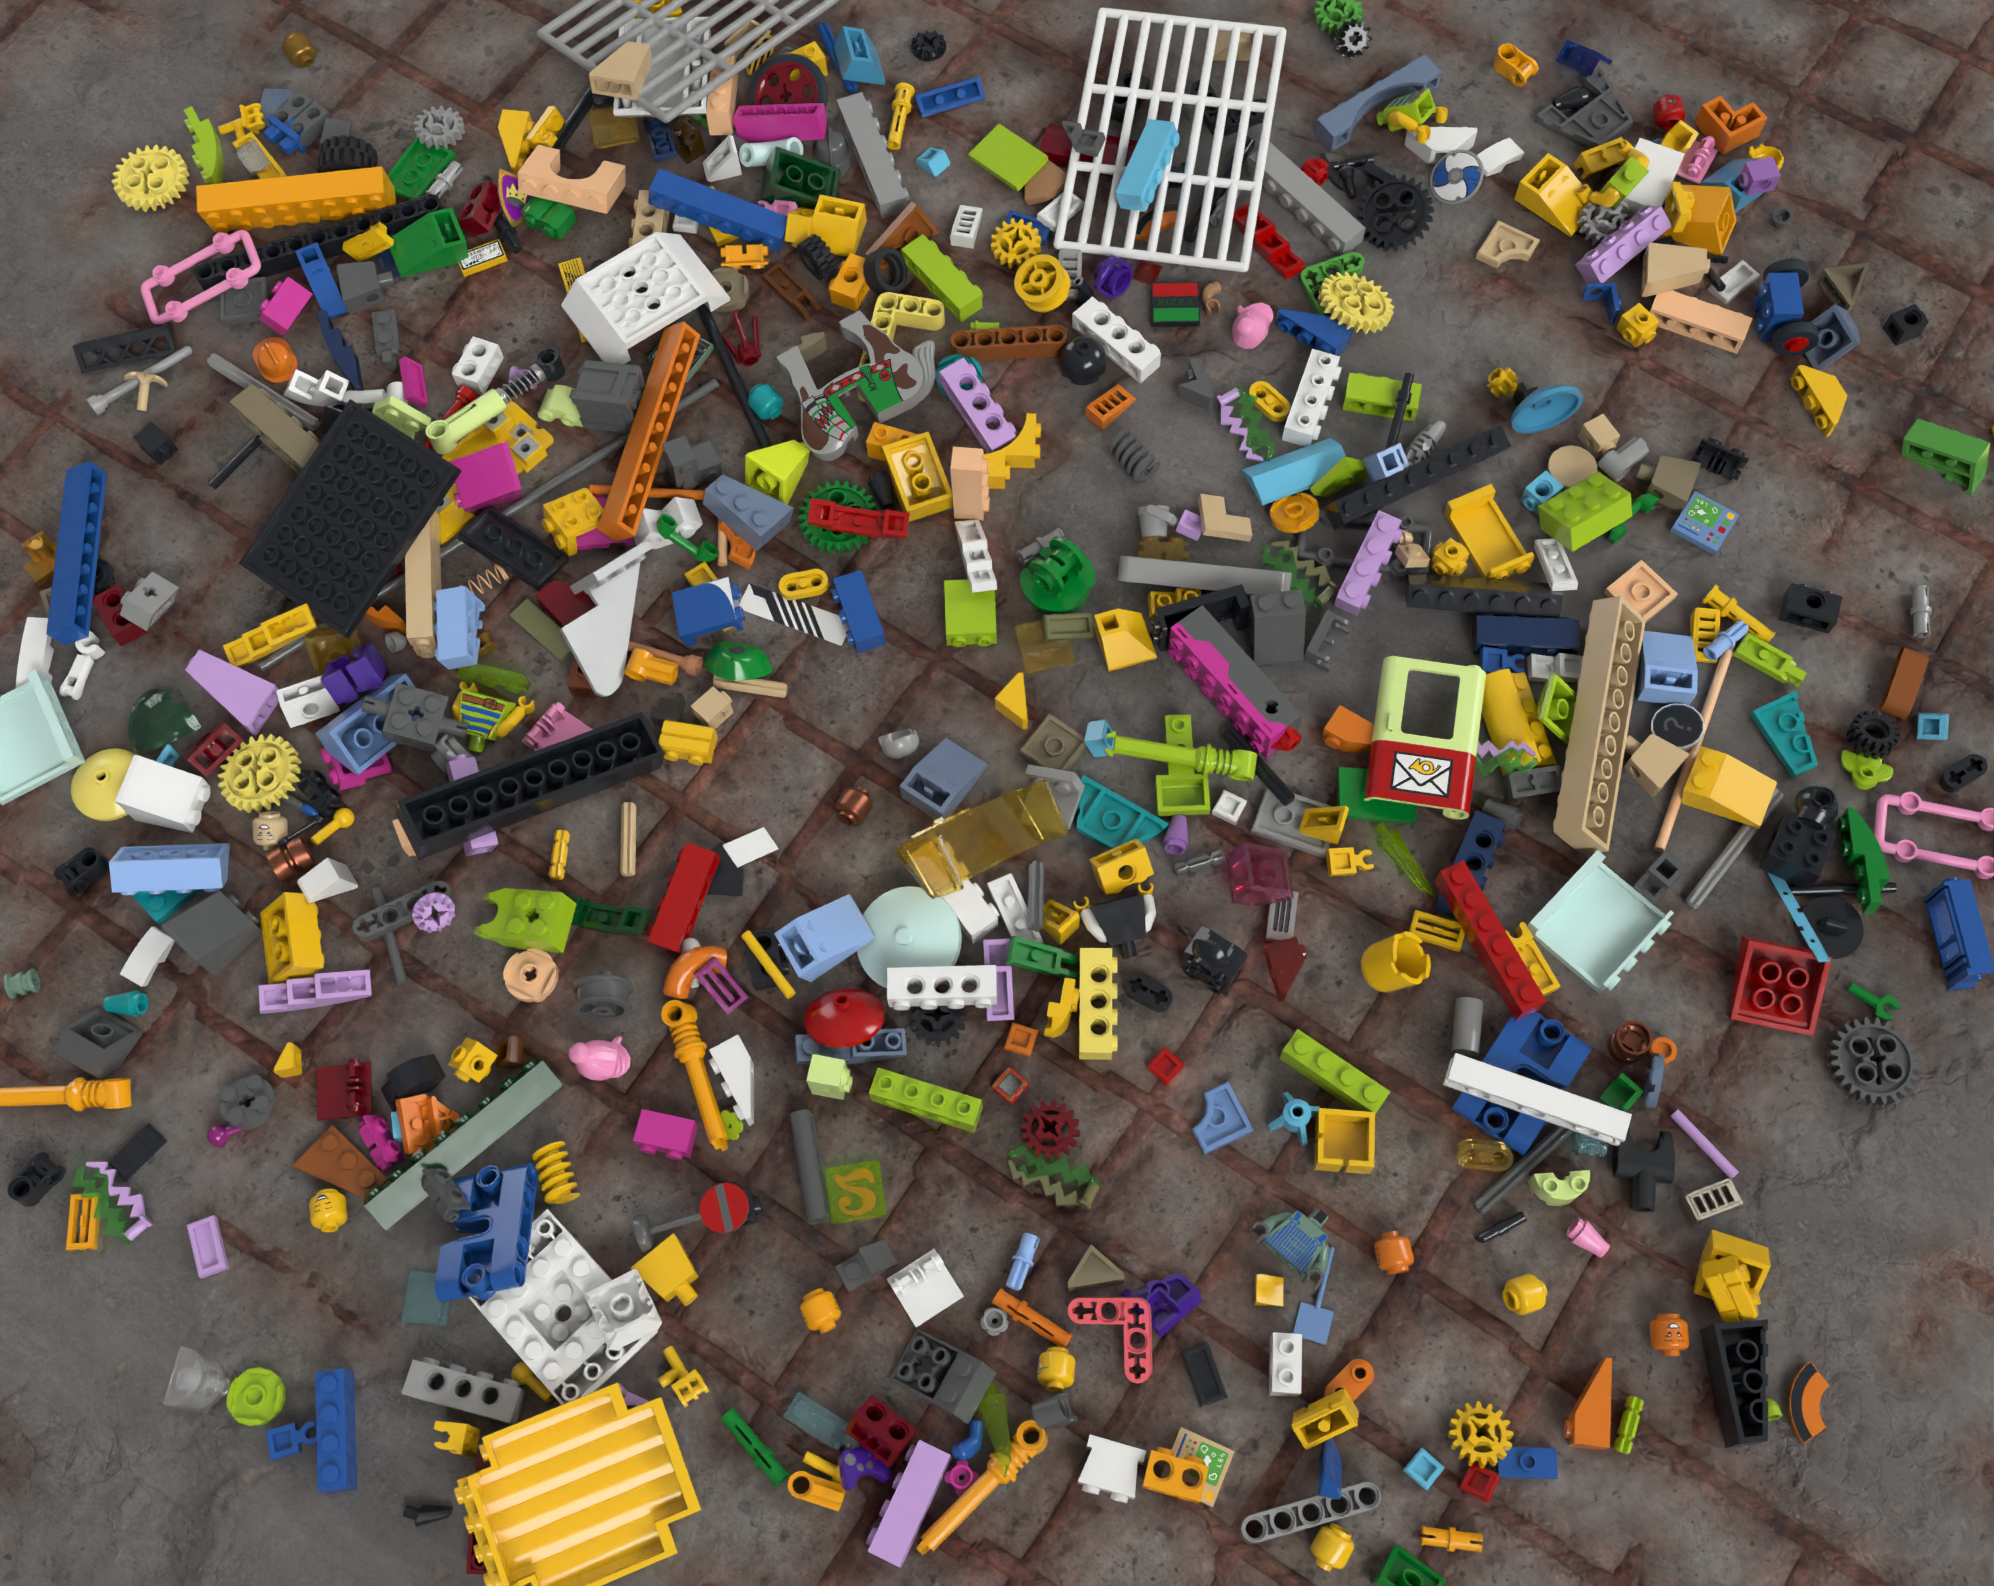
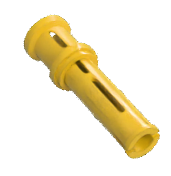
[887,82,915,150]
[1701,585,1776,643]

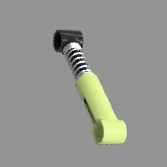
[426,347,565,455]

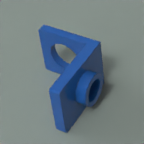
[1582,283,1622,323]

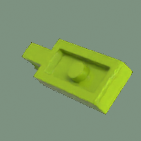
[1733,633,1807,687]

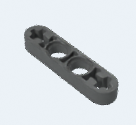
[352,881,452,942]

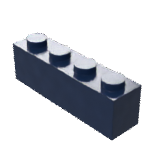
[1472,614,1580,657]

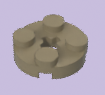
[712,267,750,312]

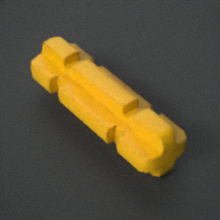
[549,830,570,880]

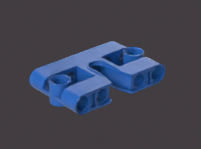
[1451,1012,1592,1156]
[435,1163,538,1302]

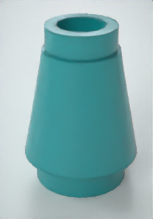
[104,990,148,1017]

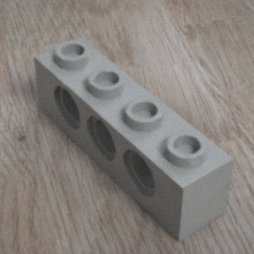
[401,1357,527,1425]

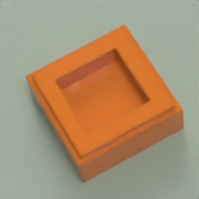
[1004,1022,1038,1057]

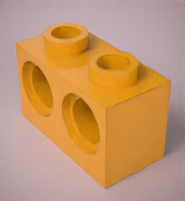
[1142,1447,1209,1504]

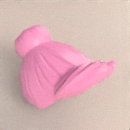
[1232,302,1273,349]
[569,1036,631,1081]

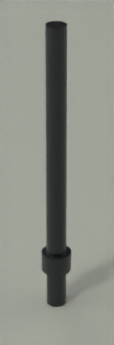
[1372,373,1414,513]

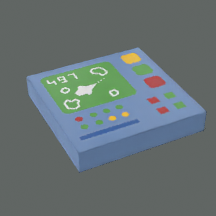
[1670,491,1740,556]

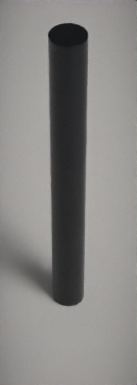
[208,434,263,490]
[1787,882,1897,896]

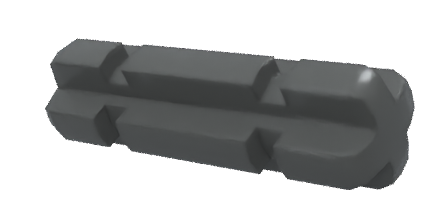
[1173,849,1224,877]

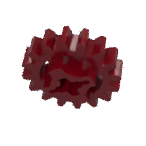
[1020,1100,1080,1161]

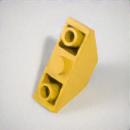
[1790,365,1847,437]

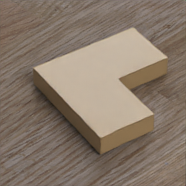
[1198,494,1253,542]

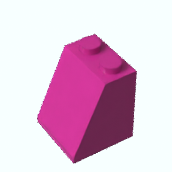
[450,441,522,513]

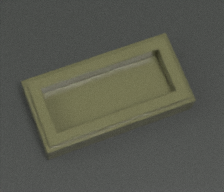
[1042,613,1094,641]

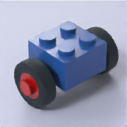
[1752,258,1819,356]

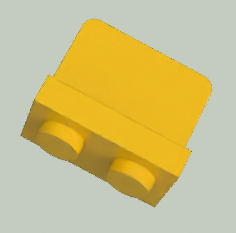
[542,488,604,557]

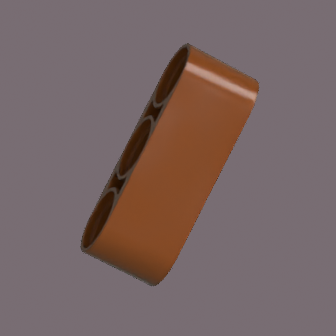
[1879,647,1929,720]

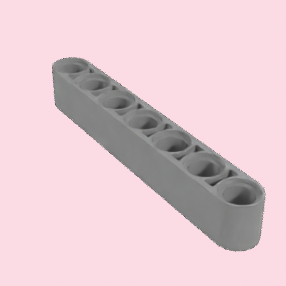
[1117,555,1292,595]

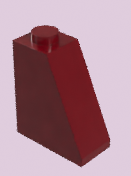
[535,580,596,628]

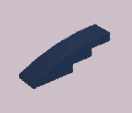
[317,311,364,391]

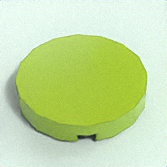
[226,1367,286,1427]

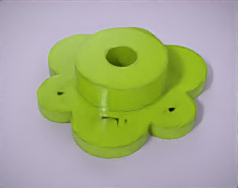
[721,1110,743,1140]

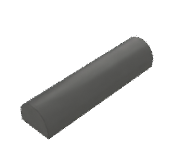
[790,1109,831,1224]

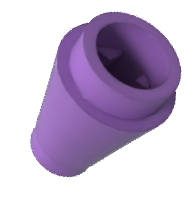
[1163,814,1189,855]

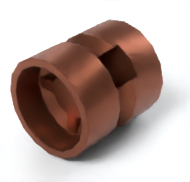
[266,836,317,883]
[1608,1020,1653,1064]

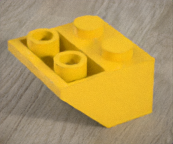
[810,195,867,257]

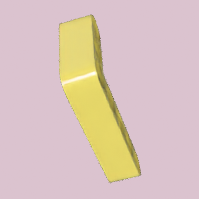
[857,292,945,403]

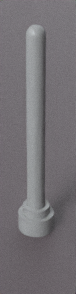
[86,346,192,416]

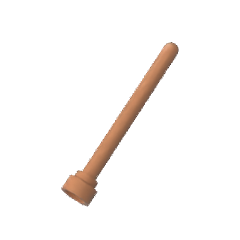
[628,641,703,676]

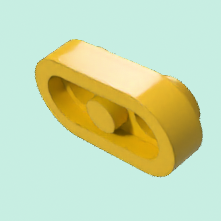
[1248,381,1291,422]
[779,569,829,600]

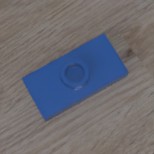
[1496,1447,1558,1479]

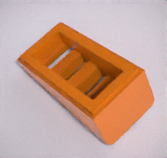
[1085,384,1136,431]

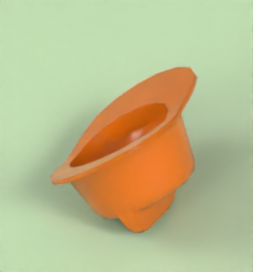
[252,337,298,383]

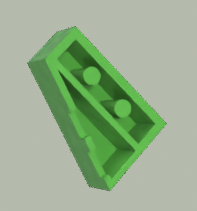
[1902,419,1990,495]

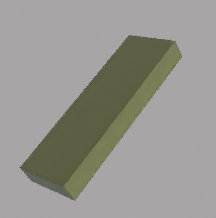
[509,599,572,664]

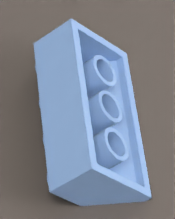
[109,843,230,895]

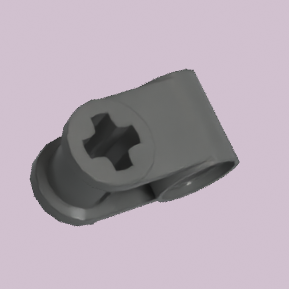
[1032,1392,1078,1429]

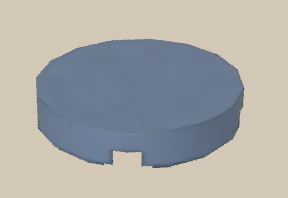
[1643,1053,1665,1109]

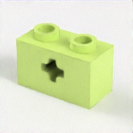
[806,1054,853,1100]

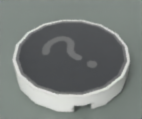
[1651,703,1704,751]

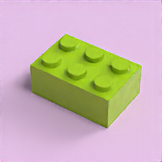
[1538,471,1632,552]

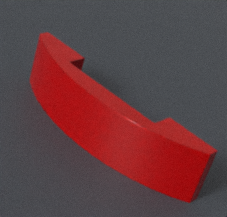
[808,498,910,538]

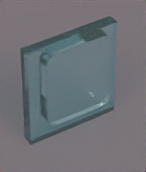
[401,1271,451,1326]

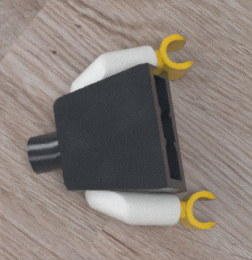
[1073,883,1156,959]

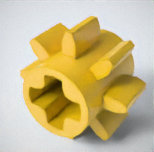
[1487,367,1519,398]

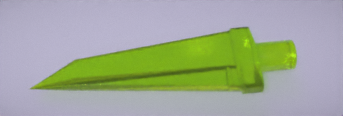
[1375,822,1436,897]
[979,1383,1011,1479]

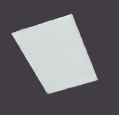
[722,827,779,868]

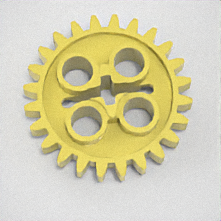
[112,145,190,212]
[1318,272,1394,334]
[218,734,302,813]

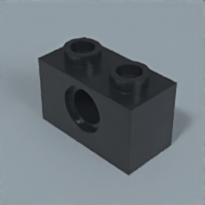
[1778,583,1842,634]

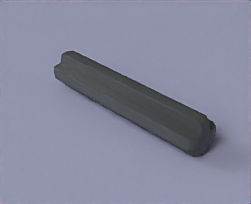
[1028,860,1045,932]

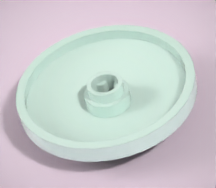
[857,886,962,993]

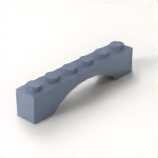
[1314,55,1442,152]

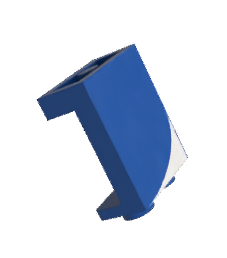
[672,577,746,647]

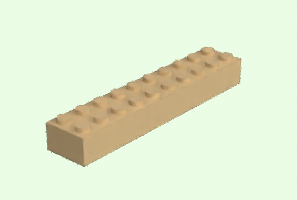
[1553,596,1646,853]

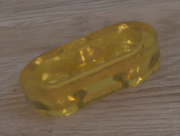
[1456,1139,1513,1171]

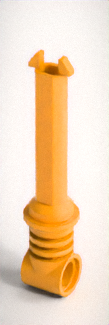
[661,1000,728,1151]
[0,1077,132,1111]
[916,1420,1048,1555]

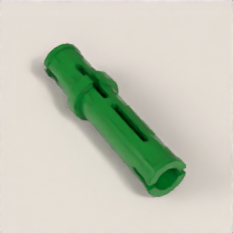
[720,1408,789,1487]

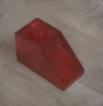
[1263,937,1307,1002]

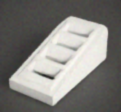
[950,205,983,249]

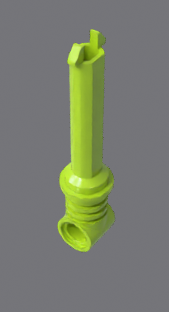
[1104,731,1257,781]

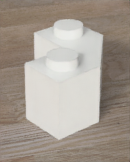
[634,497,703,549]

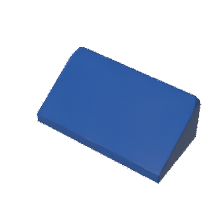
[1318,1438,1342,1500]

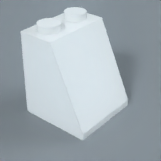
[1617,138,1684,217]
[115,755,211,833]

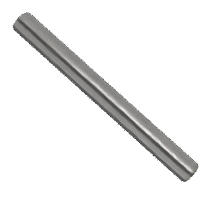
[207,353,320,431]
[1685,788,1784,909]

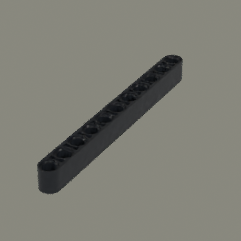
[194,194,444,291]

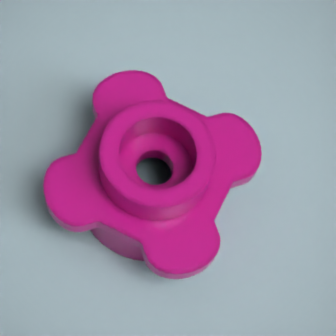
[944,1460,979,1496]

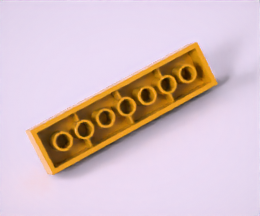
[196,166,396,233]

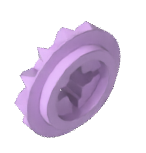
[412,893,456,933]

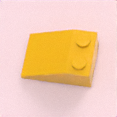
[882,432,953,522]
[1682,746,1777,829]

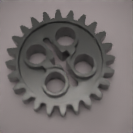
[1826,1017,1921,1107]

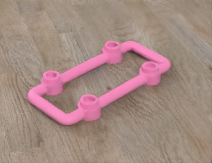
[140,230,261,325]
[1874,792,1994,879]

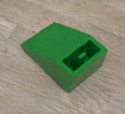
[389,207,469,277]

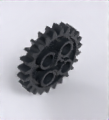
[1357,174,1434,252]

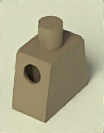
[1636,456,1701,514]

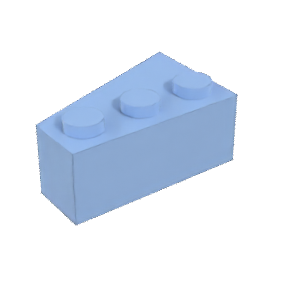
[434,586,485,670]

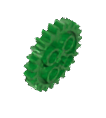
[798,480,877,556]

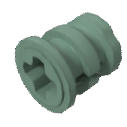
[4,969,41,999]

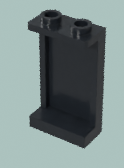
[1150,584,1250,652]

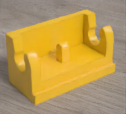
[1573,137,1628,179]
[434,1421,481,1459]

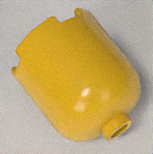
[1360,931,1431,993]

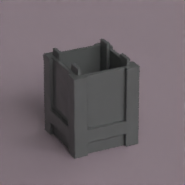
[569,360,646,433]

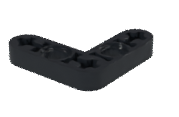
[1190,80,1266,137]

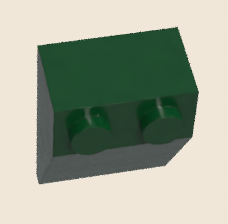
[761,146,840,209]

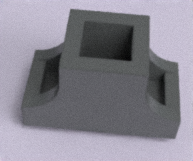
[1632,850,1689,905]

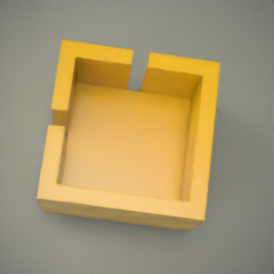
[1314,1108,1375,1174]

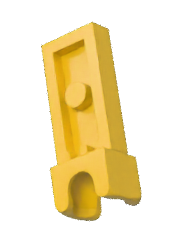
[1505,922,1561,996]

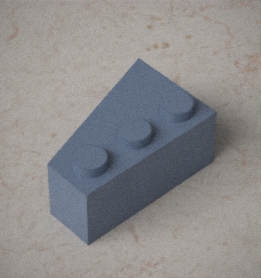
[703,475,794,551]

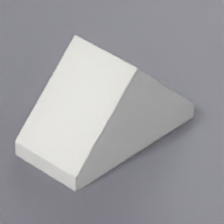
[703,135,742,182]
[297,858,358,903]

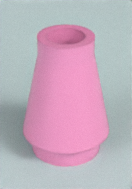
[1565,1217,1610,1258]

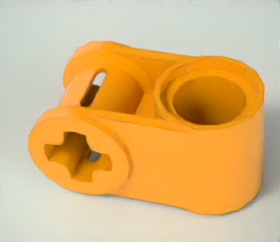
[1493,43,1539,87]

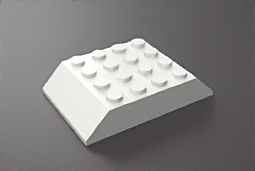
[613,17,712,118]

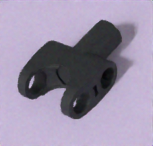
[1612,1127,1675,1212]

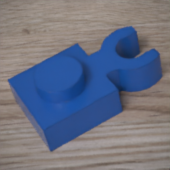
[1479,647,1524,675]
[266,1422,317,1461]

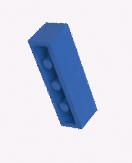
[315,1368,357,1494]

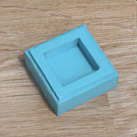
[1403,1448,1445,1491]

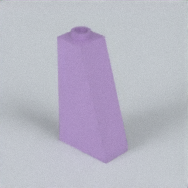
[185,650,279,737]
[446,754,498,856]

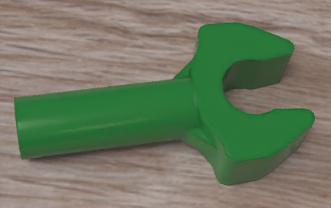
[1847,982,1900,1022]

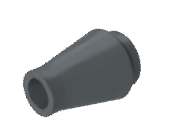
[1481,798,1523,832]

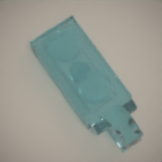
[783,1391,860,1450]

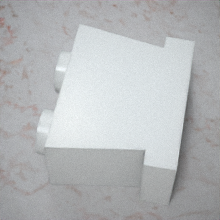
[1077,1435,1146,1503]

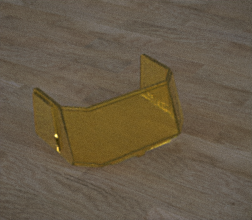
[895,779,1070,899]

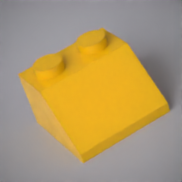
[1694,1229,1771,1299]

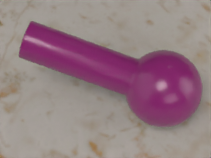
[207,1124,247,1146]

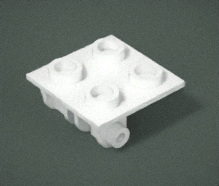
[887,1249,964,1328]

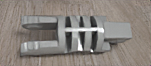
[1403,420,1446,469]

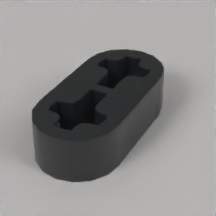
[1939,754,1988,793]
[1124,973,1173,1012]

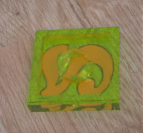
[825,1160,887,1225]

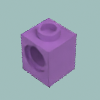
[1738,157,1781,196]

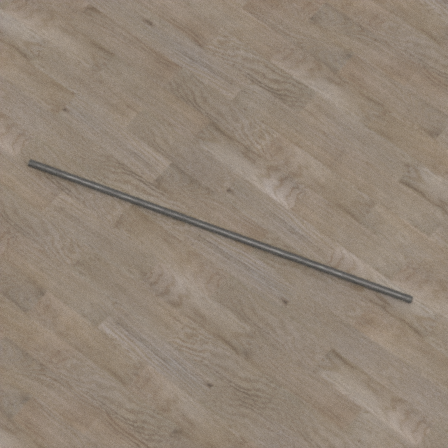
[257,378,719,672]

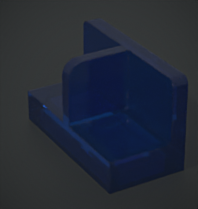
[1556,40,1612,76]

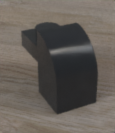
[381,1054,446,1111]

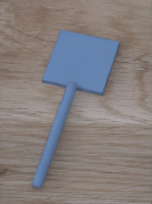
[1293,1247,1334,1345]

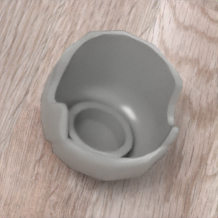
[878,729,919,759]

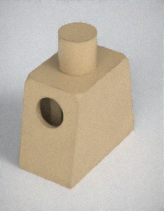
[1624,734,1689,798]

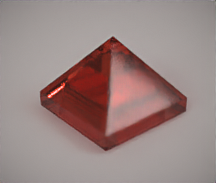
[1132,260,1163,285]

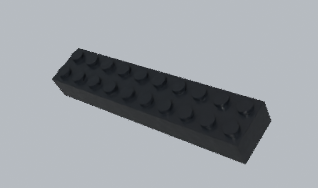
[396,712,665,860]

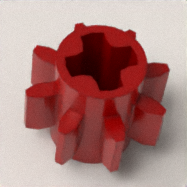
[1301,157,1329,186]

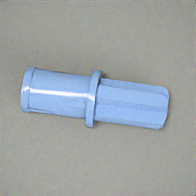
[1703,620,1749,661]
[1006,1233,1040,1291]

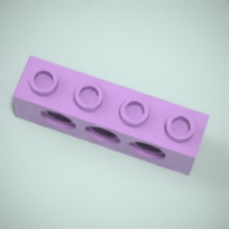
[938,357,1017,454]

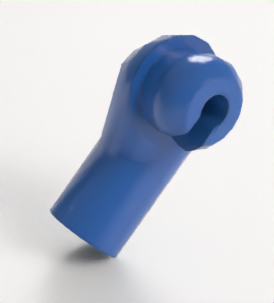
[952,1421,984,1461]

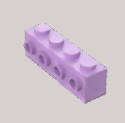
[1575,205,1672,284]
[1334,510,1403,616]

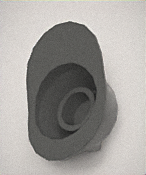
[813,127,850,179]

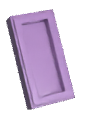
[187,1215,229,1279]

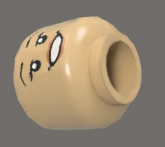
[252,811,288,850]

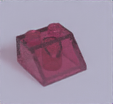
[1225,842,1294,907]

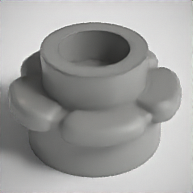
[981,1307,1009,1336]

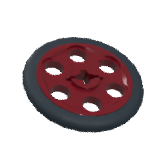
[748,53,828,111]

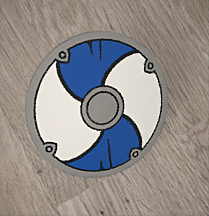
[1430,150,1484,205]

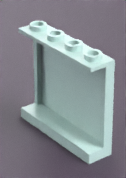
[0,670,85,805]
[1527,850,1674,994]

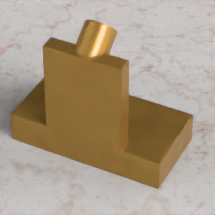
[21,530,57,586]

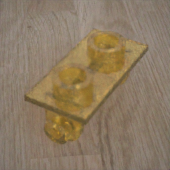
[1139,537,1189,561]

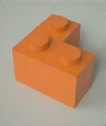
[1695,95,1767,155]

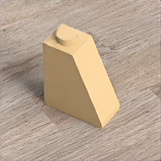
[589,41,653,100]
[1641,243,1710,297]

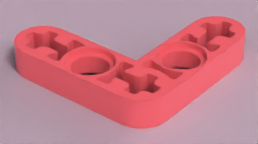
[1068,1297,1153,1384]

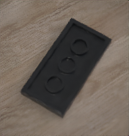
[458,505,569,591]

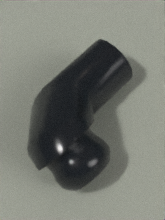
[1073,277,1094,308]

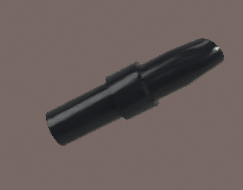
[1475,1211,1527,1243]

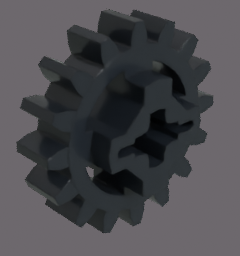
[908,988,967,1048]

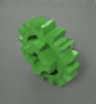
[1314,0,1363,36]

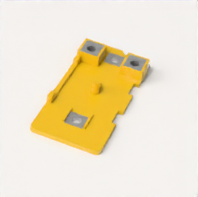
[436,402,554,545]

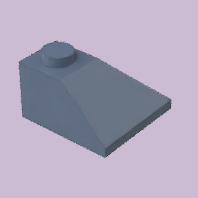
[1805,304,1860,371]

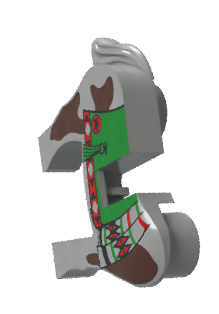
[776,310,936,461]

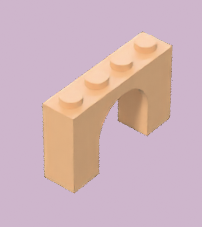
[518,145,626,214]

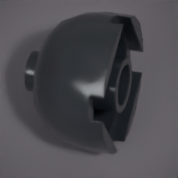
[1059,336,1107,385]

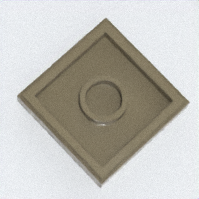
[1019,714,1088,771]

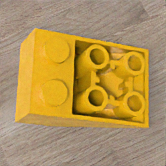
[1514,153,1592,237]

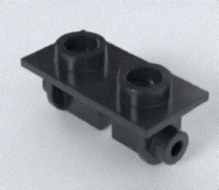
[297,769,347,818]

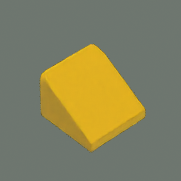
[274,1042,302,1078]
[1254,1274,1283,1307]

